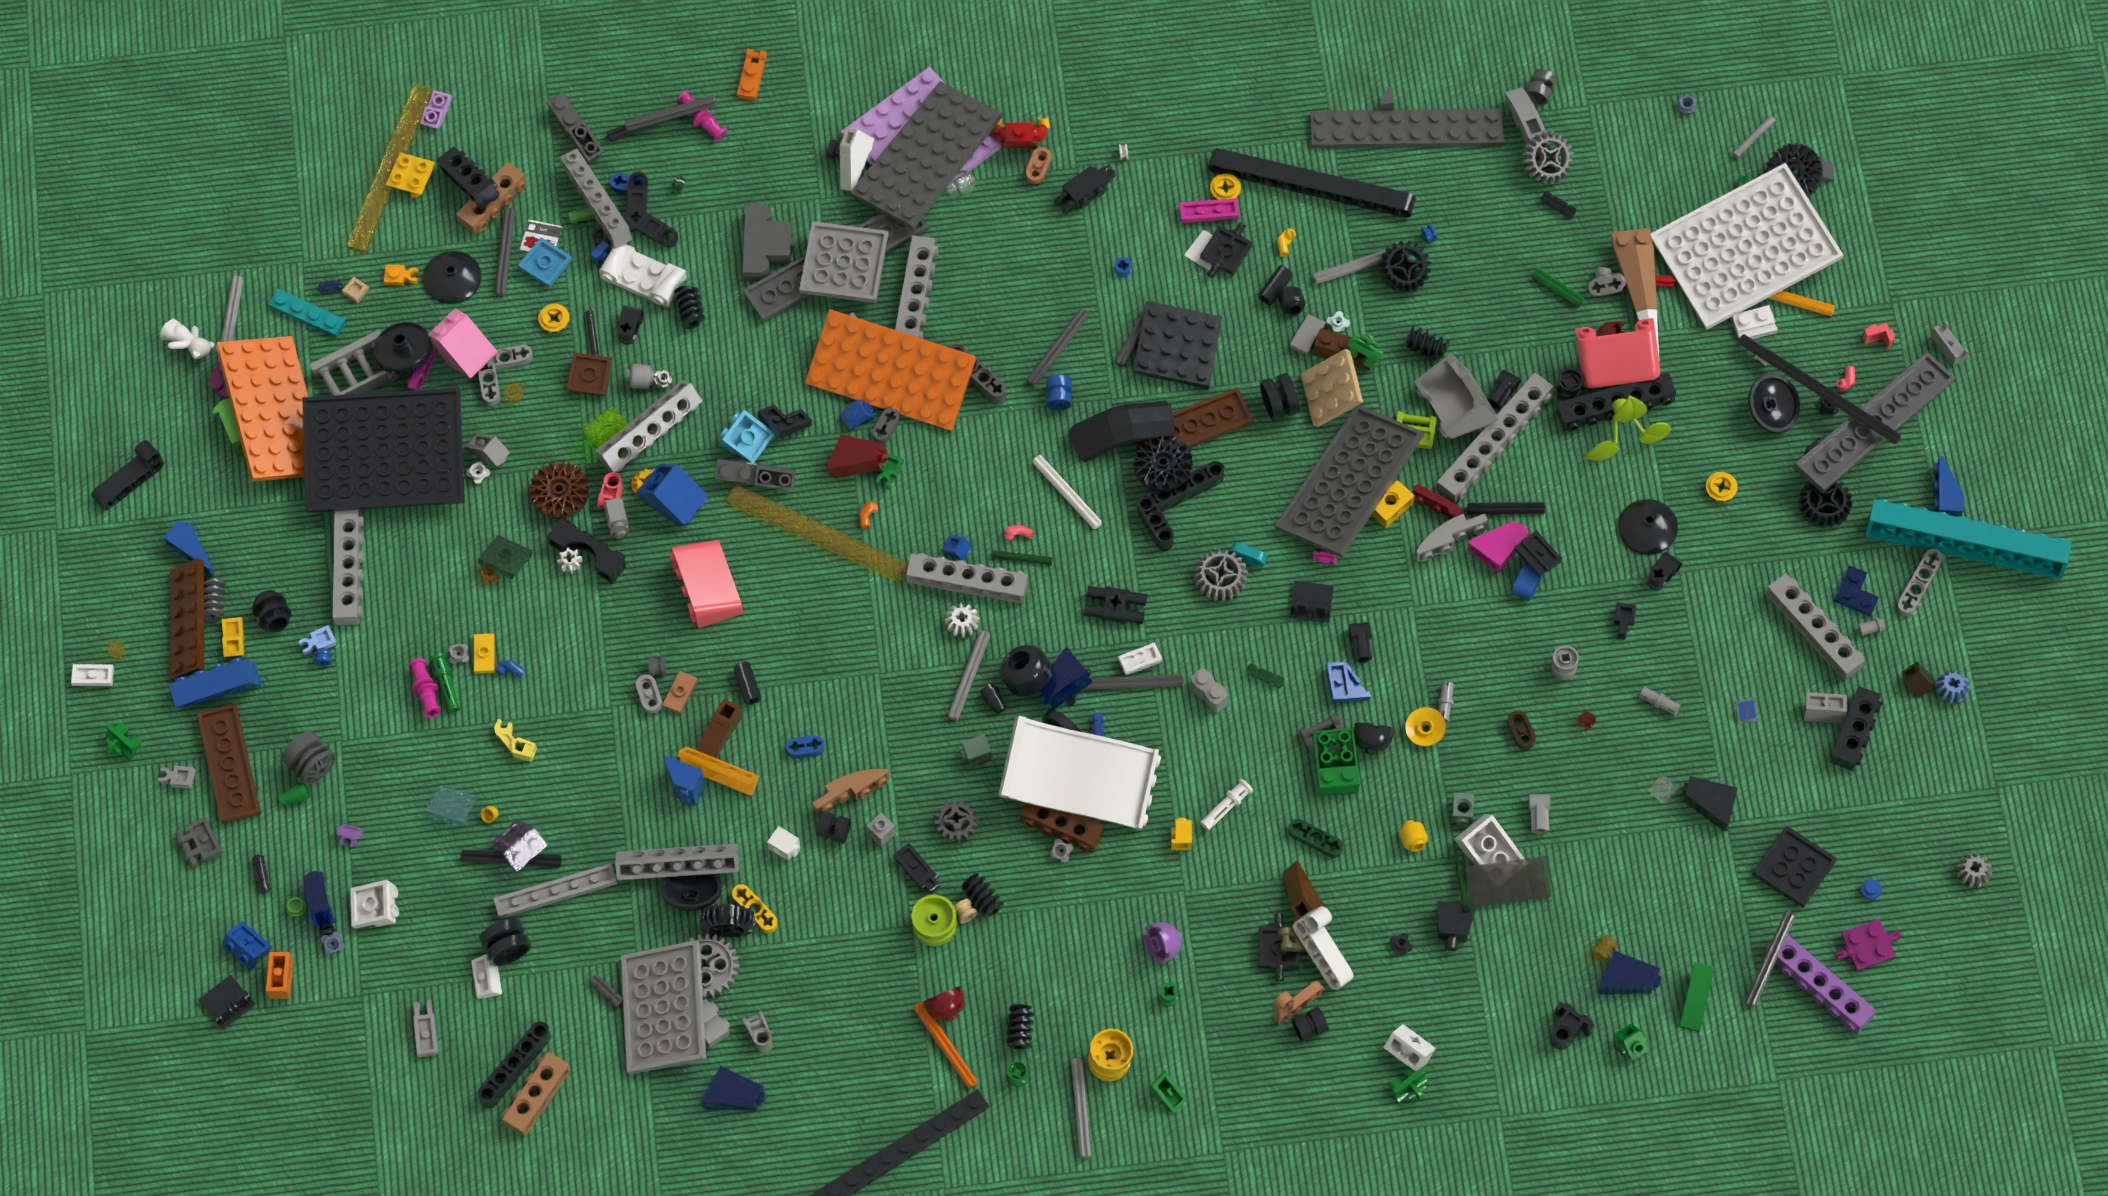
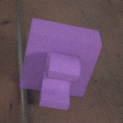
[337,824,363,847]

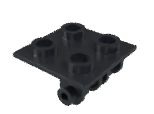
[1290,581,1334,623]
[198,975,256,1029]

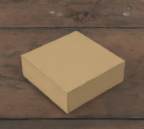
[342,277,370,304]

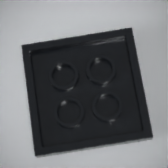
[1752,825,1838,908]

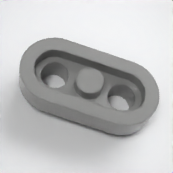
[636,675,662,714]

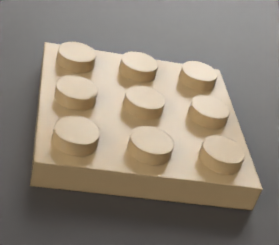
[1301,349,1363,427]

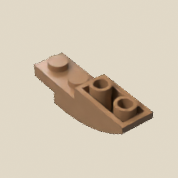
[813,769,890,816]

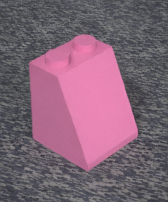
[428,308,497,379]

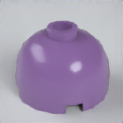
[1143,922,1182,964]

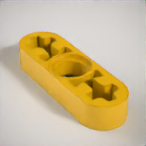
[732,884,778,933]

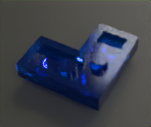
[1834,565,1879,617]

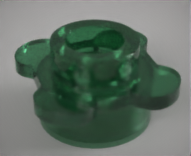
[671,173,687,193]

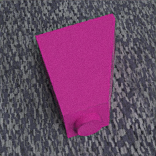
[1467,521,1529,573]

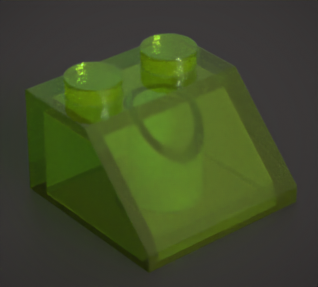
[582,406,637,456]

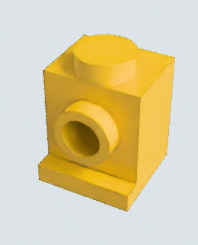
[1171,818,1192,850]

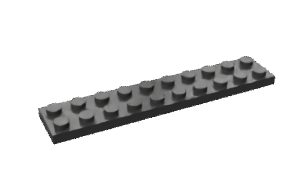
[1311,109,1503,148]
[743,213,929,323]
[1794,352,1956,493]

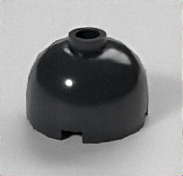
[1353,722,1394,755]

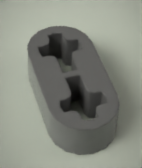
[872,408,900,444]

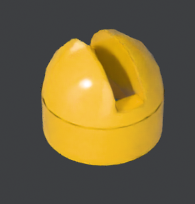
[481,806,499,823]

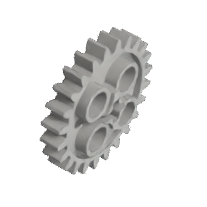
[683,934,740,999]

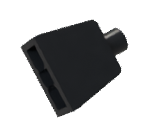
[1436,901,1476,951]

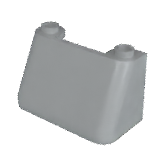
[1414,353,1499,439]

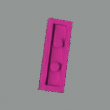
[1180,198,1239,223]

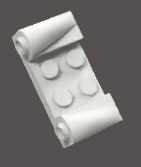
[599,244,687,308]

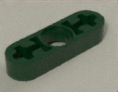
[1289,819,1343,858]

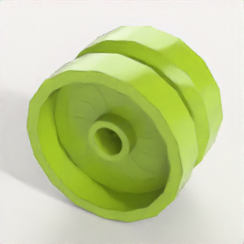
[911,895,957,947]

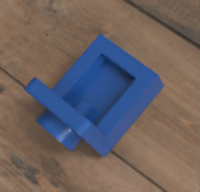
[840,400,875,430]

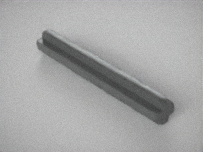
[1115,301,1156,367]

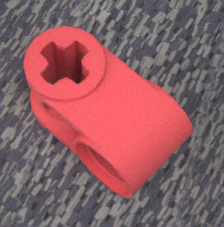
[597,472,623,509]

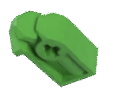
[212,398,243,454]

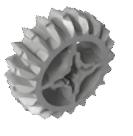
[1522,132,1574,183]
[1194,549,1248,602]

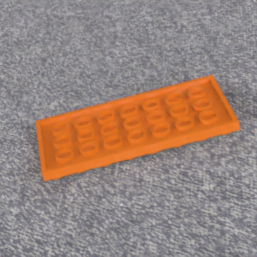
[805,309,977,431]
[216,336,308,482]

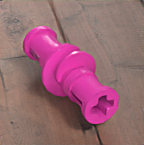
[676,90,728,142]
[408,658,441,718]

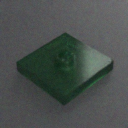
[478,535,532,579]

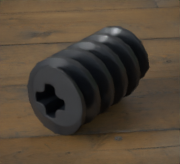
[674,286,705,329]
[1406,325,1450,361]
[961,873,1004,918]
[1006,1004,1035,1050]

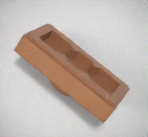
[662,671,698,715]

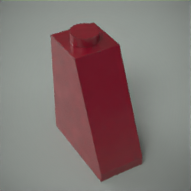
[826,434,888,478]

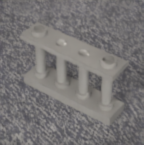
[310,330,401,395]

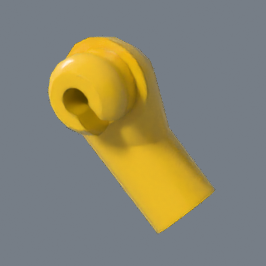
[1277,229,1296,257]

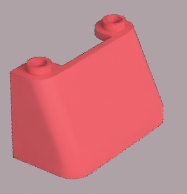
[1575,318,1660,388]

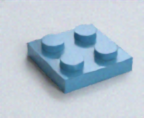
[518,237,573,288]

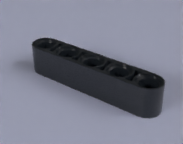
[478,1021,551,1108]

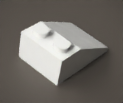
[1454,814,1528,888]

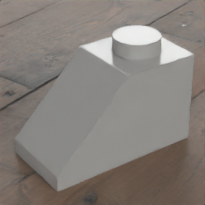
[465,433,510,467]

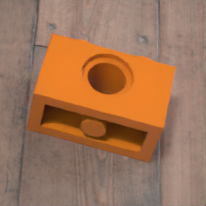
[266,952,293,999]

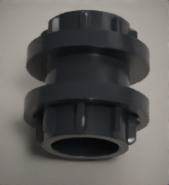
[252,590,292,632]

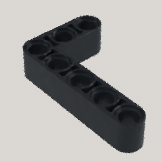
[1137,461,1224,551]

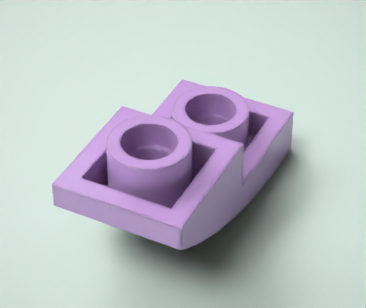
[420,90,453,129]

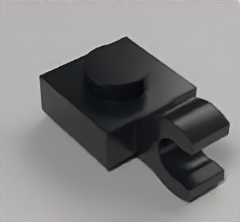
[1614,602,1637,640]

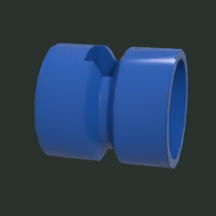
[1046,375,1071,410]

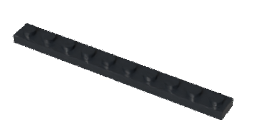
[809,1089,989,1196]

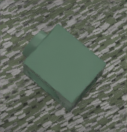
[960,734,992,767]
[1452,793,1474,826]

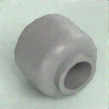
[626,364,654,390]

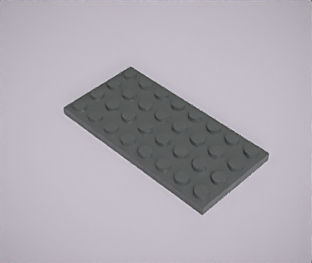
[850,81,1002,229]
[1275,405,1424,558]

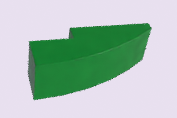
[1680,962,1715,1032]

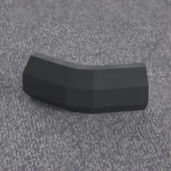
[1069,401,1175,462]

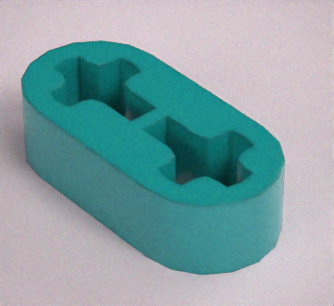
[1229,542,1268,567]

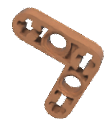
[1272,981,1324,1025]

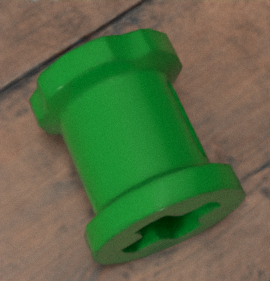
[1160,982,1178,1006]

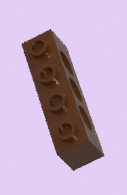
[1020,803,1104,853]

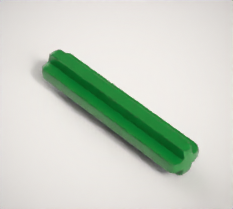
[1533,268,1584,307]

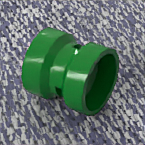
[1007,1061,1028,1087]

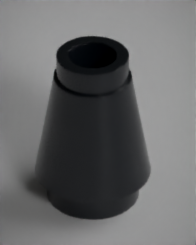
[980,683,1007,714]

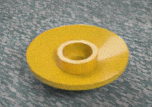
[1405,707,1446,747]

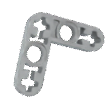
[478,345,533,406]

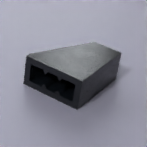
[1682,776,1738,832]

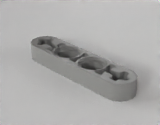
[1897,549,1943,617]

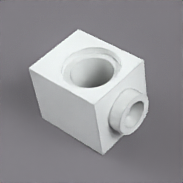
[767,826,801,861]

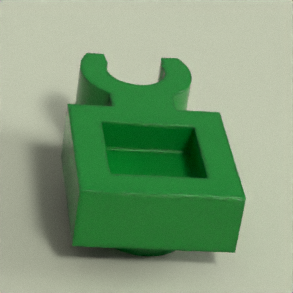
[876,453,904,489]

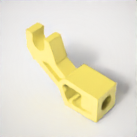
[494,719,537,762]

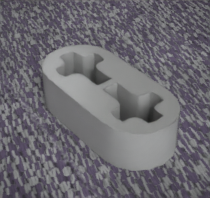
[1588,273,1626,296]

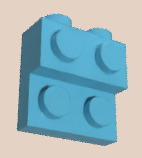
[719,410,775,462]

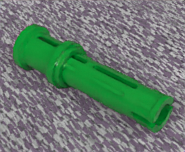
[429,653,460,713]

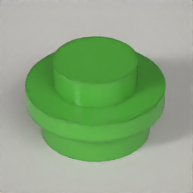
[286,897,307,917]

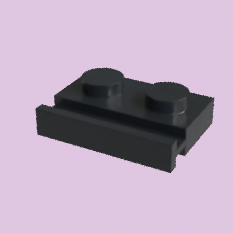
[1514,530,1562,578]

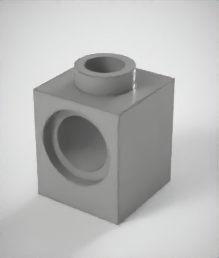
[867,813,896,848]

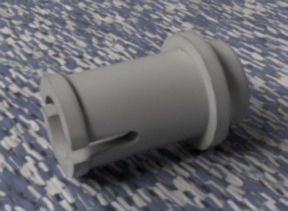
[1858,617,1885,636]

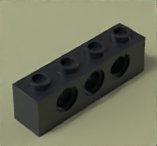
[436,146,500,209]
[1830,686,1883,771]

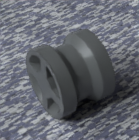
[648,656,666,676]

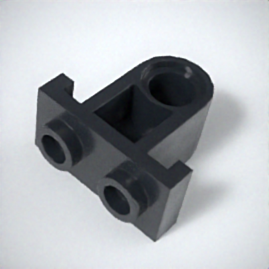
[1551,1001,1595,1050]

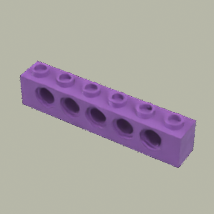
[1764,935,1877,1034]

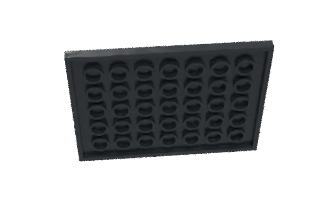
[302,388,465,513]

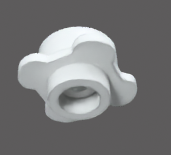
[466,462,490,484]

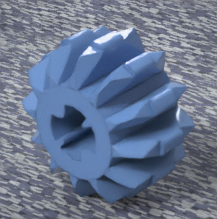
[1935,669,1970,704]

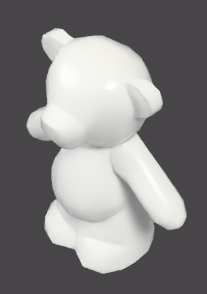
[160,318,214,359]

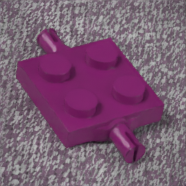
[1834,919,1902,972]

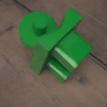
[1347,333,1384,368]
[105,723,141,760]
[1389,1067,1428,1104]

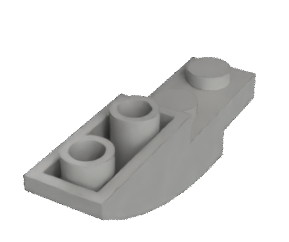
[1504,87,1550,160]
[1415,514,1488,562]

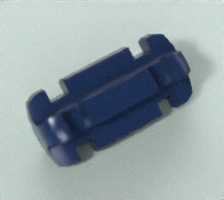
[319,280,343,293]

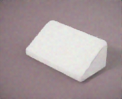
[471,955,502,999]

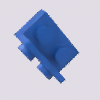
[222,921,272,970]

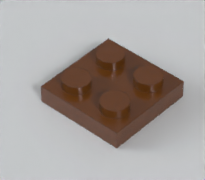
[567,352,613,397]

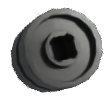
[1526,69,1557,105]

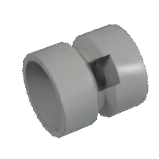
[1551,646,1579,680]

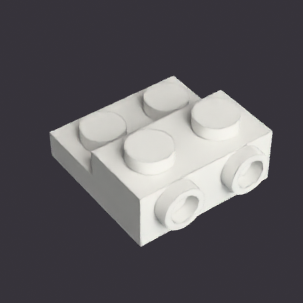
[351,880,399,929]

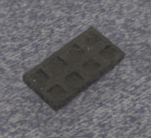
[1465,856,1551,907]

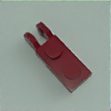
[1412,484,1463,520]

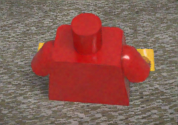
[993,116,1050,148]

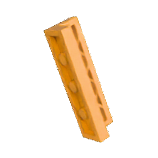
[677,746,759,796]

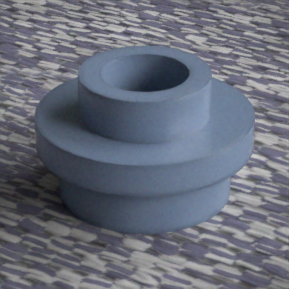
[1677,95,1696,114]

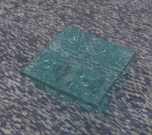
[425,785,478,828]

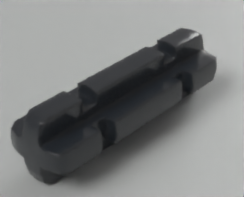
[1541,191,1577,218]
[252,854,270,894]

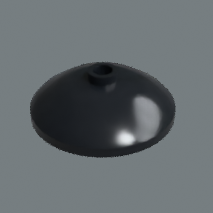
[423,251,481,304]
[1748,374,1800,432]
[1618,499,1678,555]
[661,874,722,911]

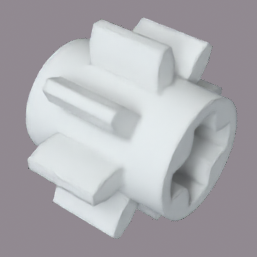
[557,548,583,574]

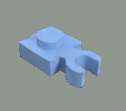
[299,625,337,655]

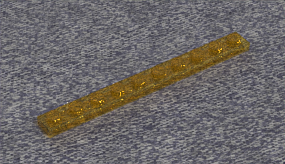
[347,84,433,254]
[726,484,909,583]

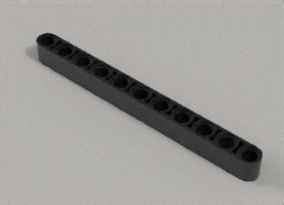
[1208,149,1416,218]

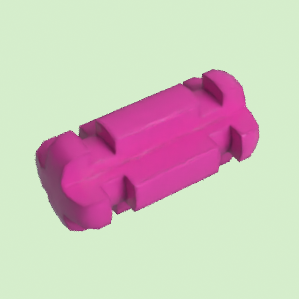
[1313,550,1337,564]

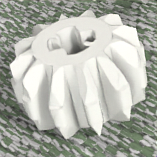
[945,603,979,638]

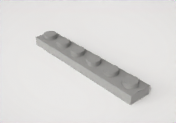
[493,863,617,919]

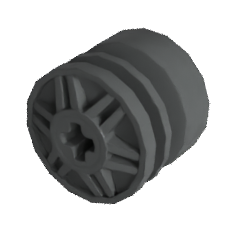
[281,731,336,785]

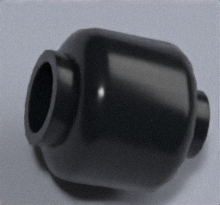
[1278,286,1306,315]

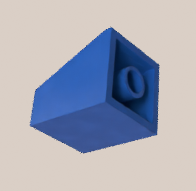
[636,464,708,525]

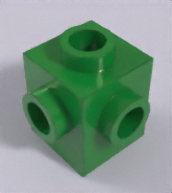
[1614,1023,1649,1060]

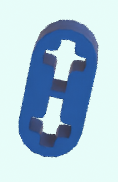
[610,173,644,195]
[786,735,825,759]

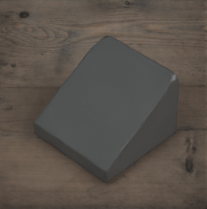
[1379,86,1394,110]
[1821,160,1834,182]

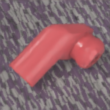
[1836,366,1855,392]
[1004,524,1034,540]

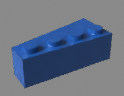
[169,658,262,708]

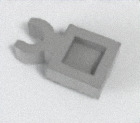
[158,766,196,789]

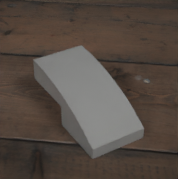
[1290,314,1326,355]

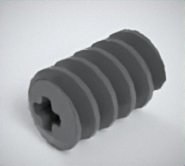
[204,577,226,622]

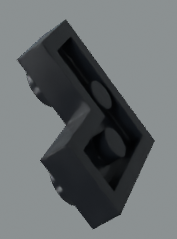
[758,405,812,438]

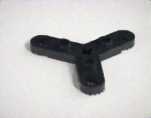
[592,171,678,248]

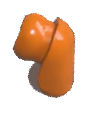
[859,501,878,529]

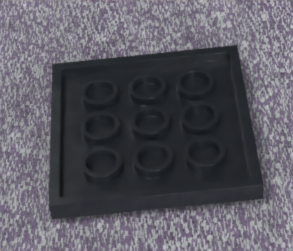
[1133,301,1222,389]

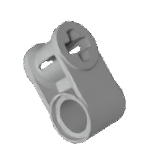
[742,1011,773,1053]

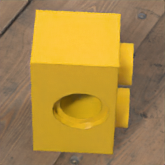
[1372,480,1415,528]

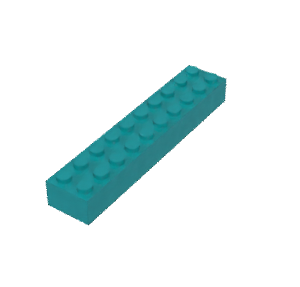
[1865,499,2072,579]

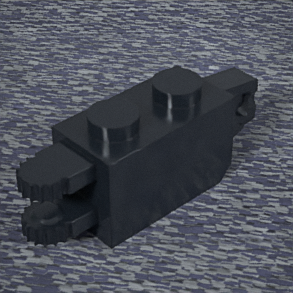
[1054,165,1116,214]

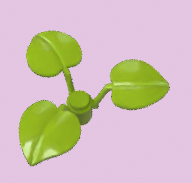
[1584,396,1671,461]

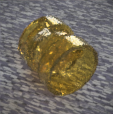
[1590,934,1619,963]

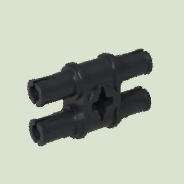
[1084,586,1148,624]

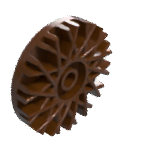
[529,461,589,519]

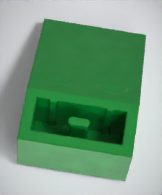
[1313,728,1360,796]

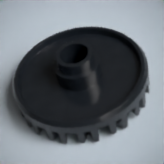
[1764,143,1823,197]
[374,322,433,375]
[1134,436,1193,491]

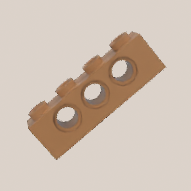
[456,162,527,236]
[502,1052,571,1138]

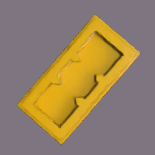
[474,633,495,674]

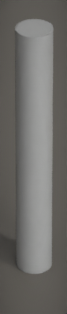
[1733,116,1776,159]

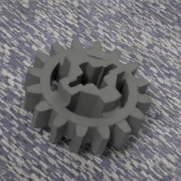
[934,799,978,843]

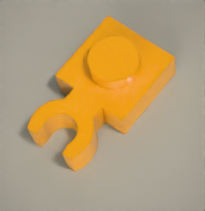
[384,265,419,286]

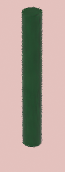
[993,550,1053,565]
[1455,861,1471,911]

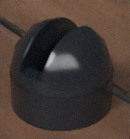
[319,922,336,938]

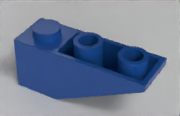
[1933,456,1963,517]

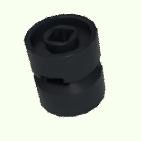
[1556,368,1584,401]
[816,811,851,844]
[1291,1006,1329,1043]

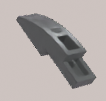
[547,92,604,162]
[714,458,796,491]

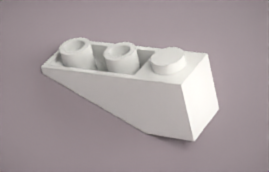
[840,128,874,191]

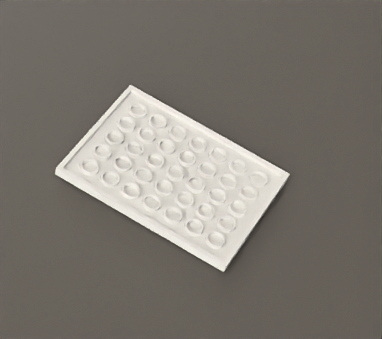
[1651,163,1844,330]

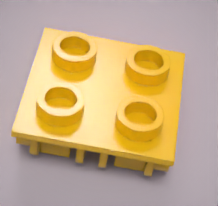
[386,153,435,199]

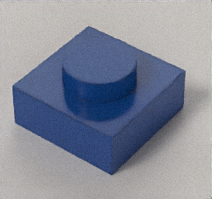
[591,241,610,267]

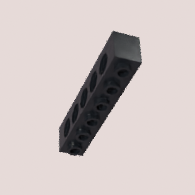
[1556,372,1676,431]

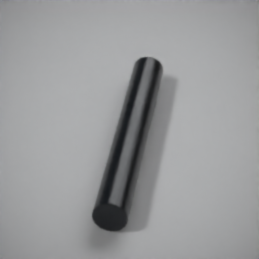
[586,310,599,356]

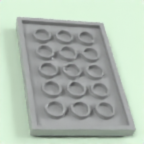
[621,940,706,1074]

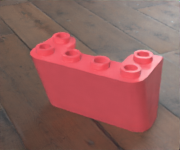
[669,540,744,628]

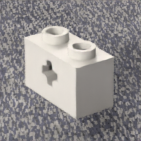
[1384,1024,1436,1072]

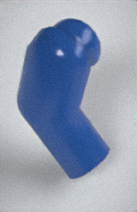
[495,660,526,678]

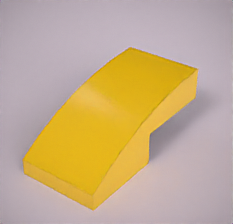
[222,617,244,658]

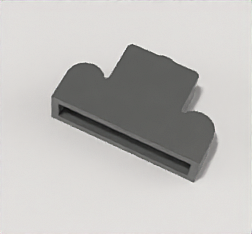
[743,204,795,281]

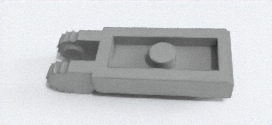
[413,1000,439,1058]

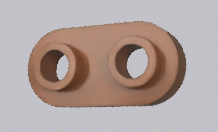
[1026,147,1051,184]

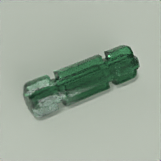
[1246,664,1284,688]

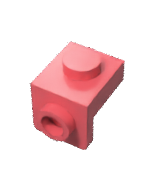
[1862,323,1895,349]

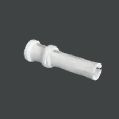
[1200,779,1253,831]

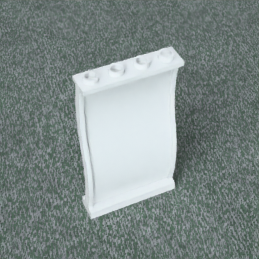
[998,716,1161,830]

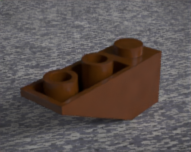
[697,698,743,758]
[1283,861,1326,920]

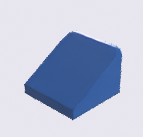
[941,535,971,561]

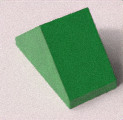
[1150,1071,1188,1114]

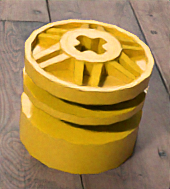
[1088,1029,1133,1082]

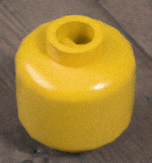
[1399,820,1428,852]

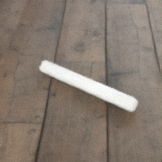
[1033,455,1101,529]

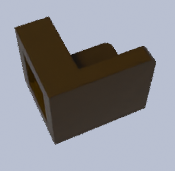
[1902,661,1934,697]

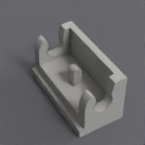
[1931,322,1969,367]
[1804,692,1847,724]

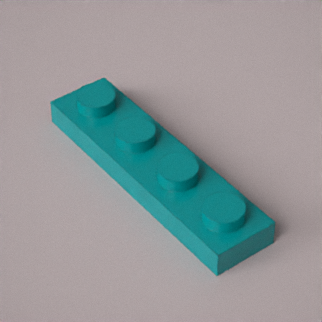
[268,289,346,338]

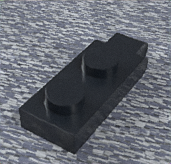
[893,843,940,894]

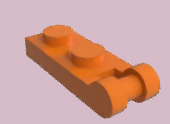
[737,49,767,101]

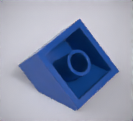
[664,756,706,806]

